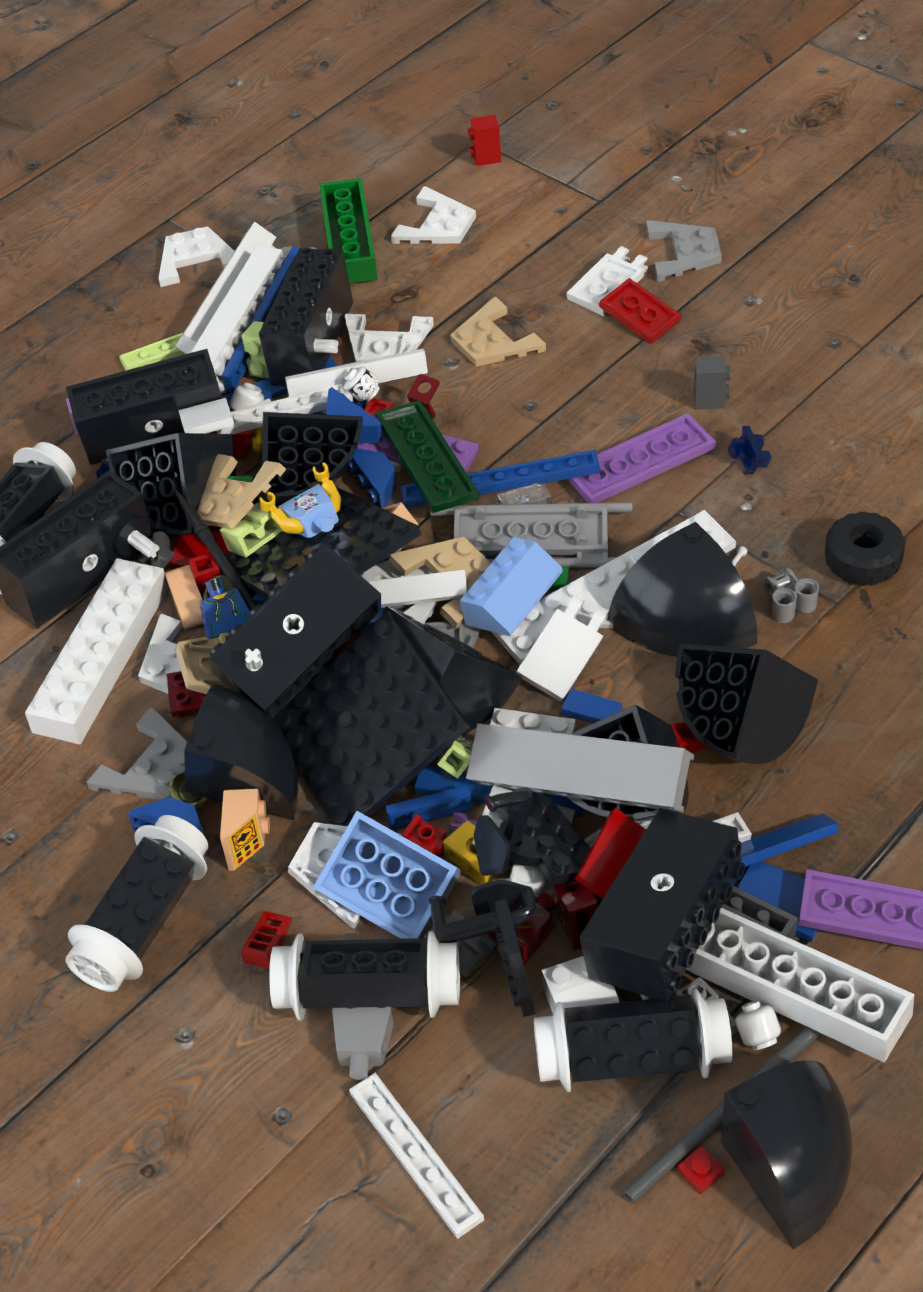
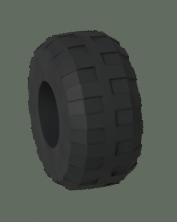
[825,511,905,586]

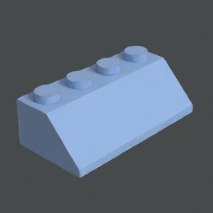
[460,537,563,636]

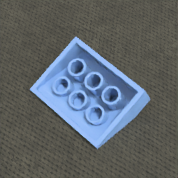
[313,811,462,939]

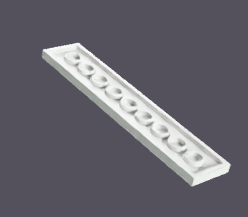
[492,510,736,665]

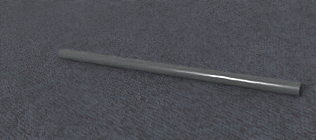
[622,1026,822,1204]

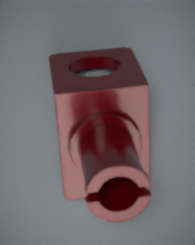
[407,374,440,418]

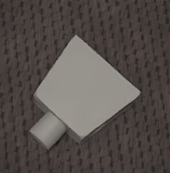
[332,1007,394,1080]

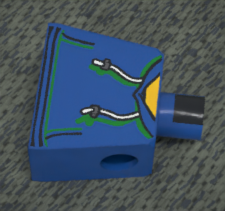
[199,577,250,639]

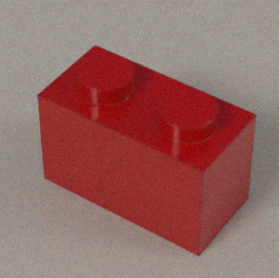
[467,115,501,166]

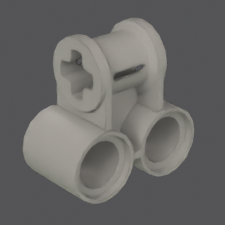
[763,568,819,623]

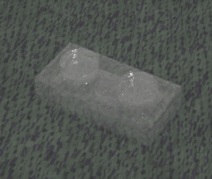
[497,483,552,505]

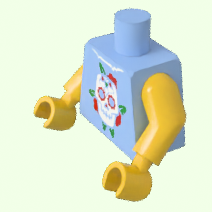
[260,462,341,538]

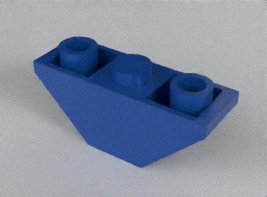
[326,387,382,443]
[347,448,397,508]
[128,797,209,857]

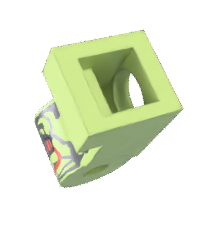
[437,735,473,778]

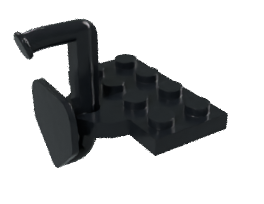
[474,790,591,885]
[429,880,536,1017]

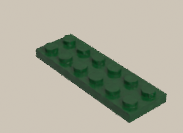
[375,400,479,513]

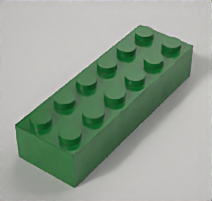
[319,178,378,283]

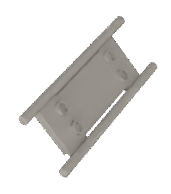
[430,502,632,568]

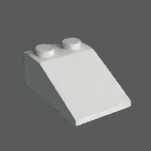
[541,956,619,1034]

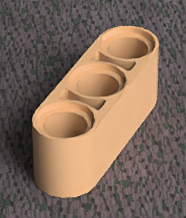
[164,565,203,630]

